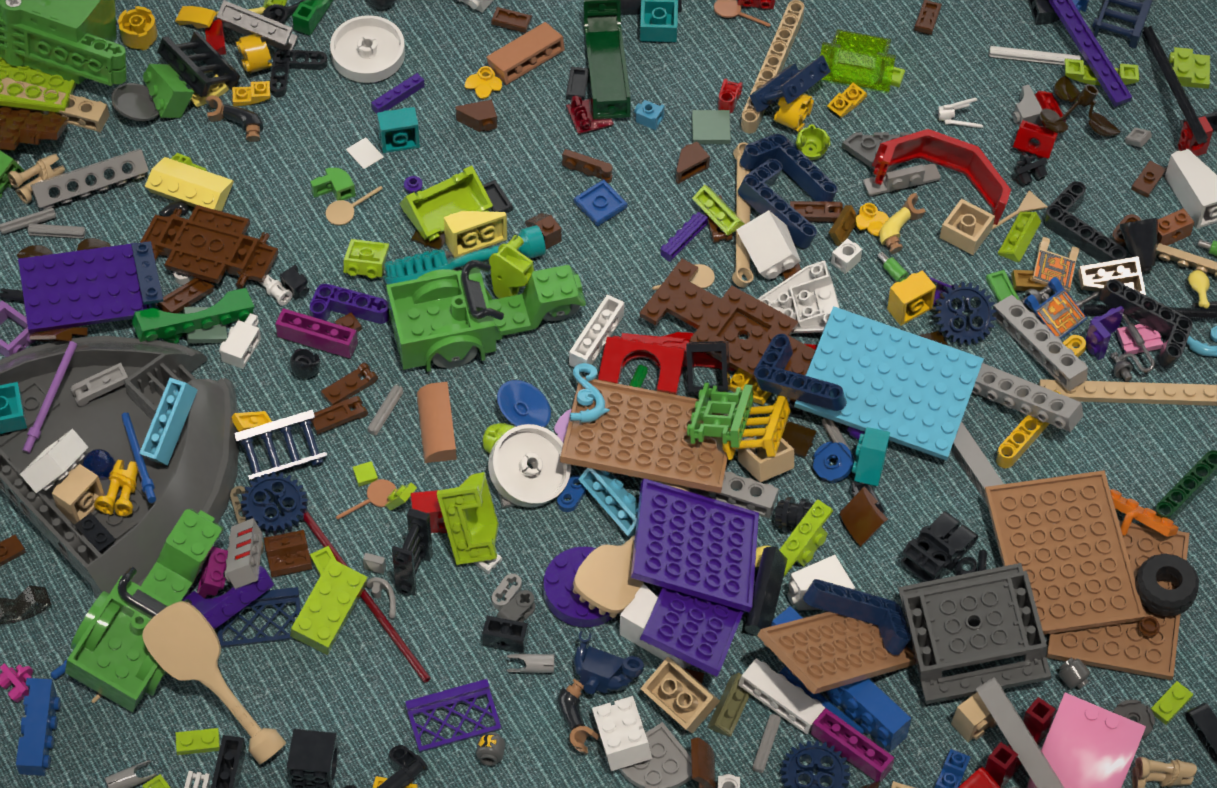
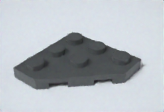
[842,132,910,177]

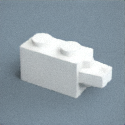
[219,314,261,369]

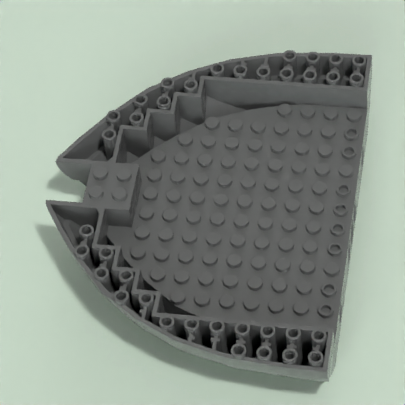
[0,336,239,599]

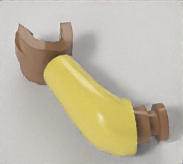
[879,193,926,254]

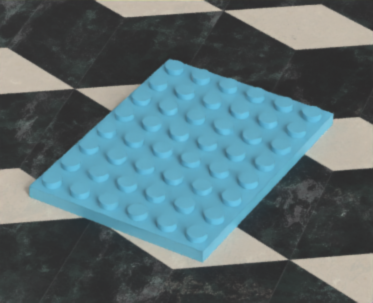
[794,306,984,460]

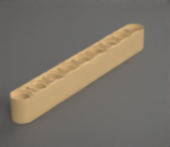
[741,0,804,134]

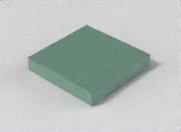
[692,110,731,144]
[183,307,228,343]

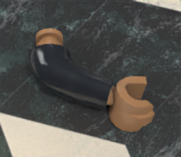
[206,95,263,142]
[558,679,600,754]

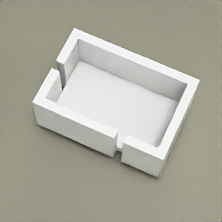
[20,428,88,493]
[592,696,652,771]

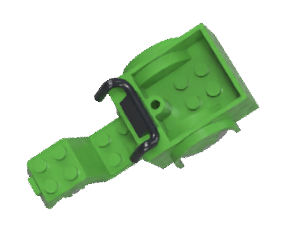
[386,260,586,372]
[65,509,224,712]

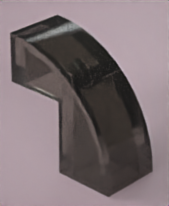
[0,585,52,624]

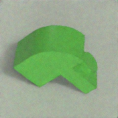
[310,168,356,201]

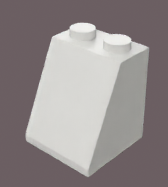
[736,210,801,281]
[787,555,855,610]

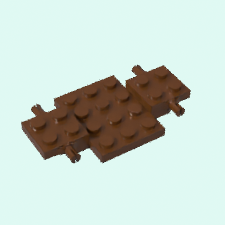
[0,107,68,151]
[140,205,279,289]

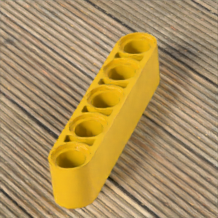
[996,391,1061,469]

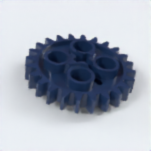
[933,282,997,346]
[241,472,308,535]
[780,740,850,788]

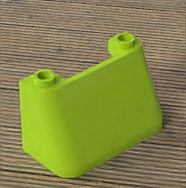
[399,165,493,241]

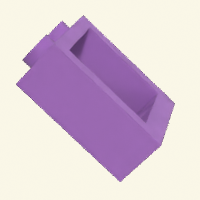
[0,301,36,357]

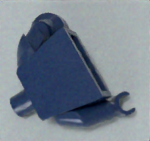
[574,631,644,694]

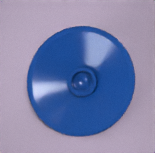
[497,380,551,427]

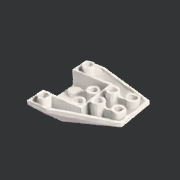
[758,260,840,333]

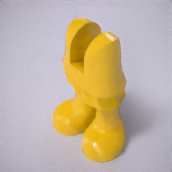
[94,459,138,516]

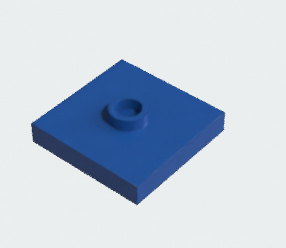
[574,179,627,226]

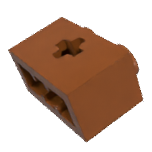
[1157,208,1194,247]

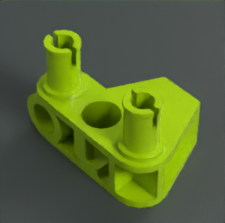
[489,235,534,298]

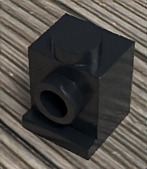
[280,265,309,300]

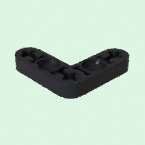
[270,50,328,97]

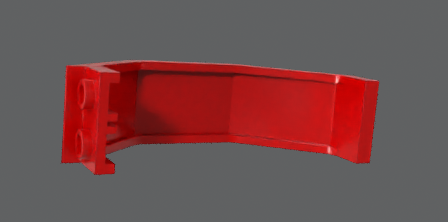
[872,129,1011,225]

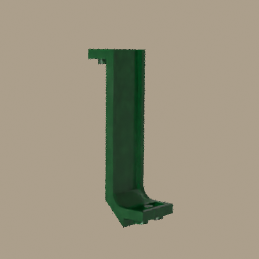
[583,0,631,119]

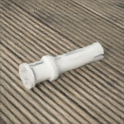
[259,275,292,306]

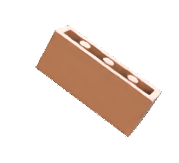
[486,22,565,85]
[416,382,457,463]

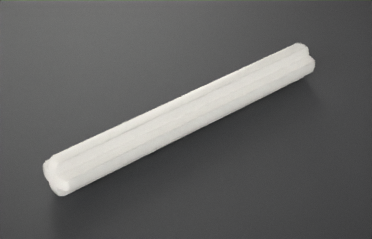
[989,46,1081,65]

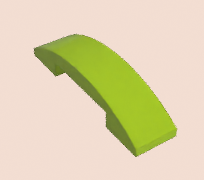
[1064,58,1139,86]

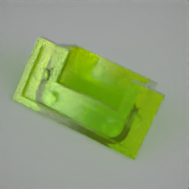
[820,29,896,92]

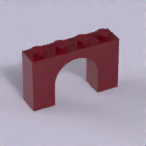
[985,697,1056,788]

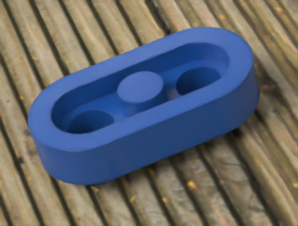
[557,475,587,512]

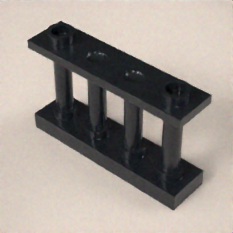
[157,31,240,97]
[392,508,433,596]

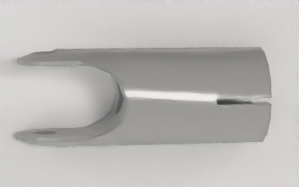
[507,654,555,673]
[105,761,157,788]

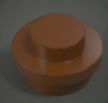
[1138,616,1160,637]

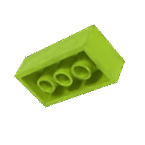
[290,558,368,655]

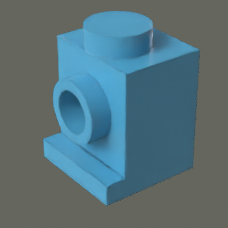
[634,100,665,130]

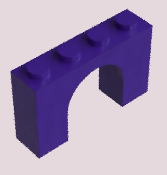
[182,566,274,629]

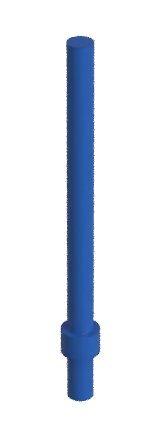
[121,412,156,503]

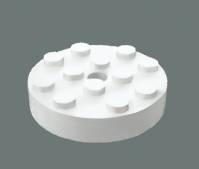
[330,16,405,83]
[488,424,571,507]

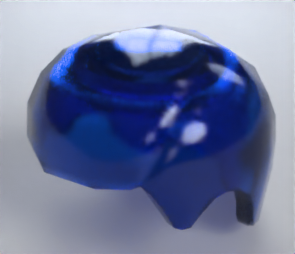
[82,449,116,478]

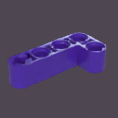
[309,284,390,324]

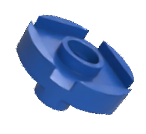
[813,442,854,483]

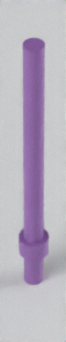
[22,341,77,454]

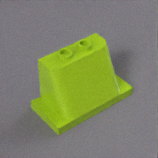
[437,472,499,565]

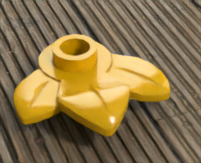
[465,66,502,99]
[855,203,889,236]

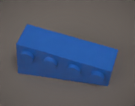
[16,678,61,776]

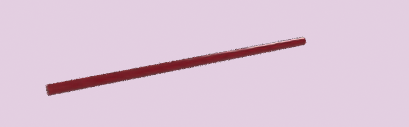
[303,511,431,683]

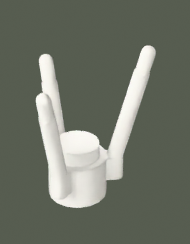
[938,98,983,128]

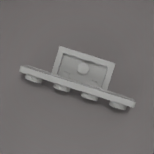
[863,163,941,196]

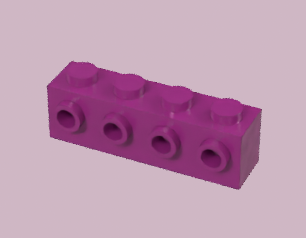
[275,308,358,359]
[811,708,894,782]

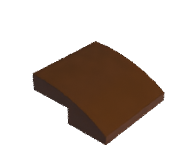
[30,327,87,342]
[840,487,888,547]
[264,530,312,577]
[691,737,716,788]

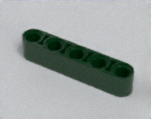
[1155,450,1217,521]

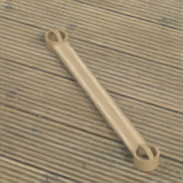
[732,142,754,288]

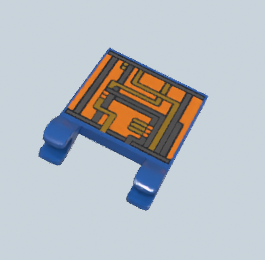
[1024,277,1087,339]

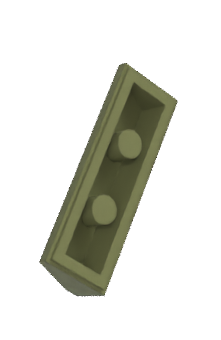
[707,673,750,737]

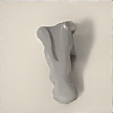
[366,577,396,619]

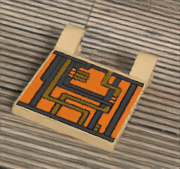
[1032,237,1079,292]

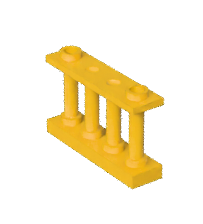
[723,395,790,460]

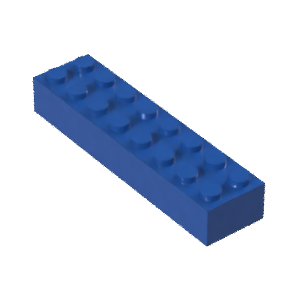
[772,606,911,753]

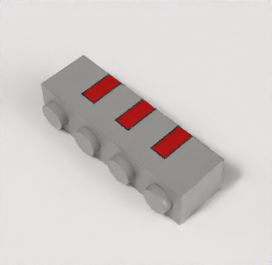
[225,518,263,589]

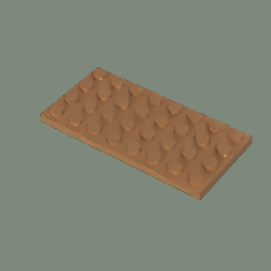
[757,612,916,694]

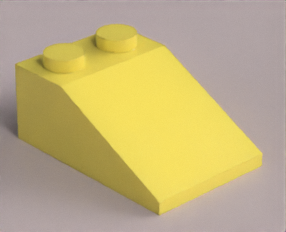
[444,211,507,258]

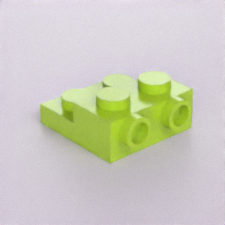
[1169,47,1210,89]
[344,239,389,278]

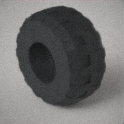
[1135,553,1199,616]

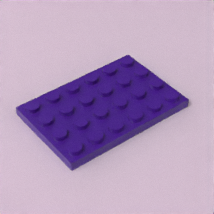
[18,243,147,333]
[640,587,744,677]

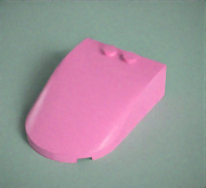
[1027,693,1146,788]

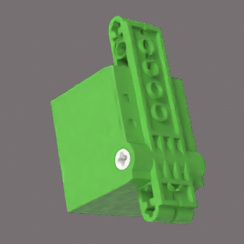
[0,0,127,86]

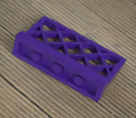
[405,679,501,753]

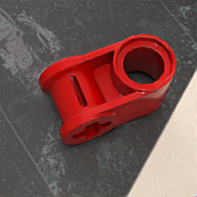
[718,78,743,113]

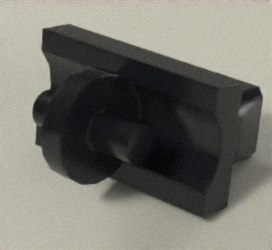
[1011,153,1048,187]

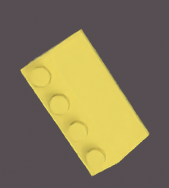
[145,157,234,211]

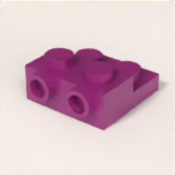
[197,547,228,598]

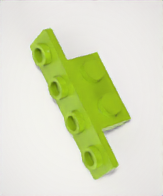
[780,500,833,576]

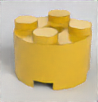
[118,6,158,50]
[235,34,272,74]
[774,93,814,132]

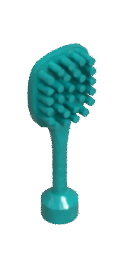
[384,225,546,284]

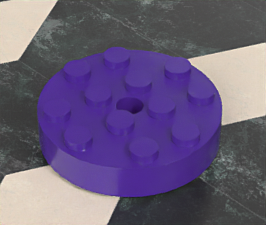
[543,547,612,627]

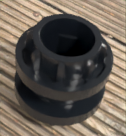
[775,497,813,533]

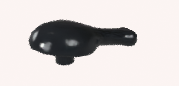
[262,0,305,23]

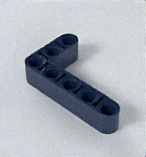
[740,133,838,202]
[738,159,817,249]
[754,334,847,411]
[803,579,911,656]

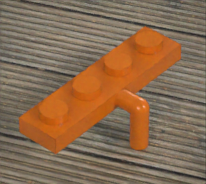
[1110,489,1179,537]

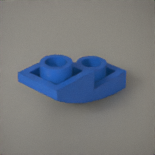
[935,749,971,788]

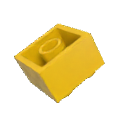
[887,270,936,326]

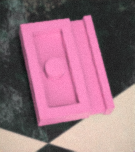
[1116,324,1163,354]

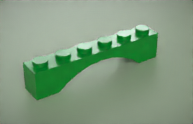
[292,0,333,35]
[132,288,254,342]

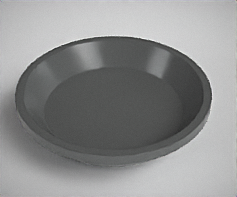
[111,83,159,121]

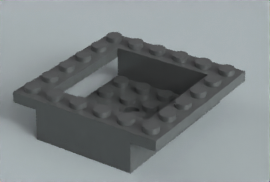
[898,563,1051,704]

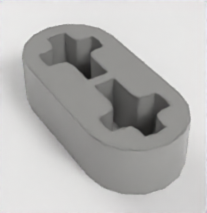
[492,574,522,610]

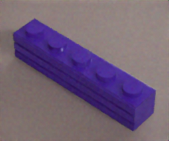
[371,73,425,114]
[660,212,708,262]

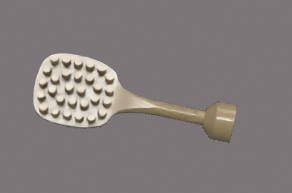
[573,482,690,618]
[143,601,286,764]

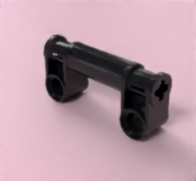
[343,745,428,788]

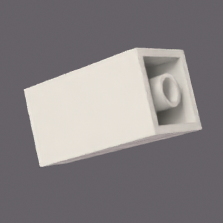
[1165,149,1217,229]
[620,584,691,669]

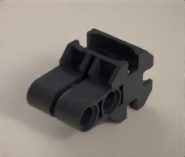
[900,511,978,582]

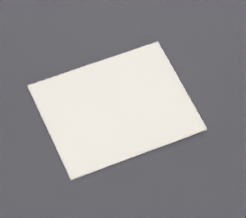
[346,137,384,169]

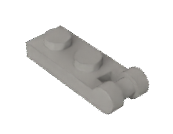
[70,363,128,406]

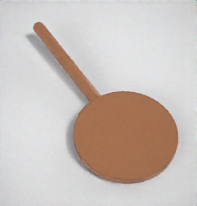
[714,0,771,27]
[336,479,397,519]

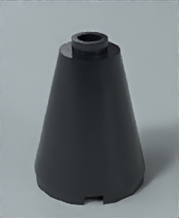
[1119,218,1158,272]

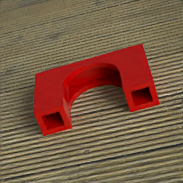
[598,336,685,395]

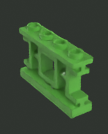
[687,383,753,448]

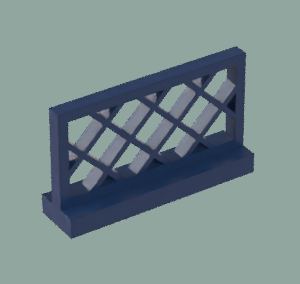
[215,587,301,648]

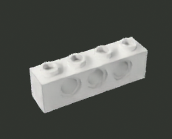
[569,295,624,373]

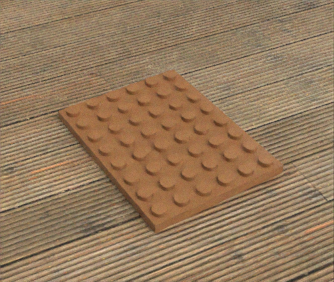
[560,377,728,493]
[984,470,1145,634]
[1046,520,1190,680]

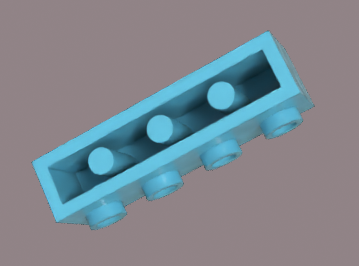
[139,378,198,466]
[578,468,639,536]

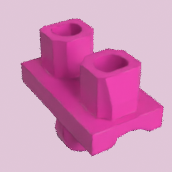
[0,663,33,703]

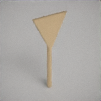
[992,190,1048,230]

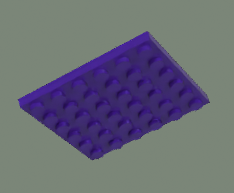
[631,478,759,612]

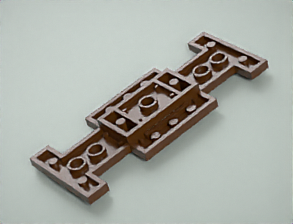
[639,258,816,402]

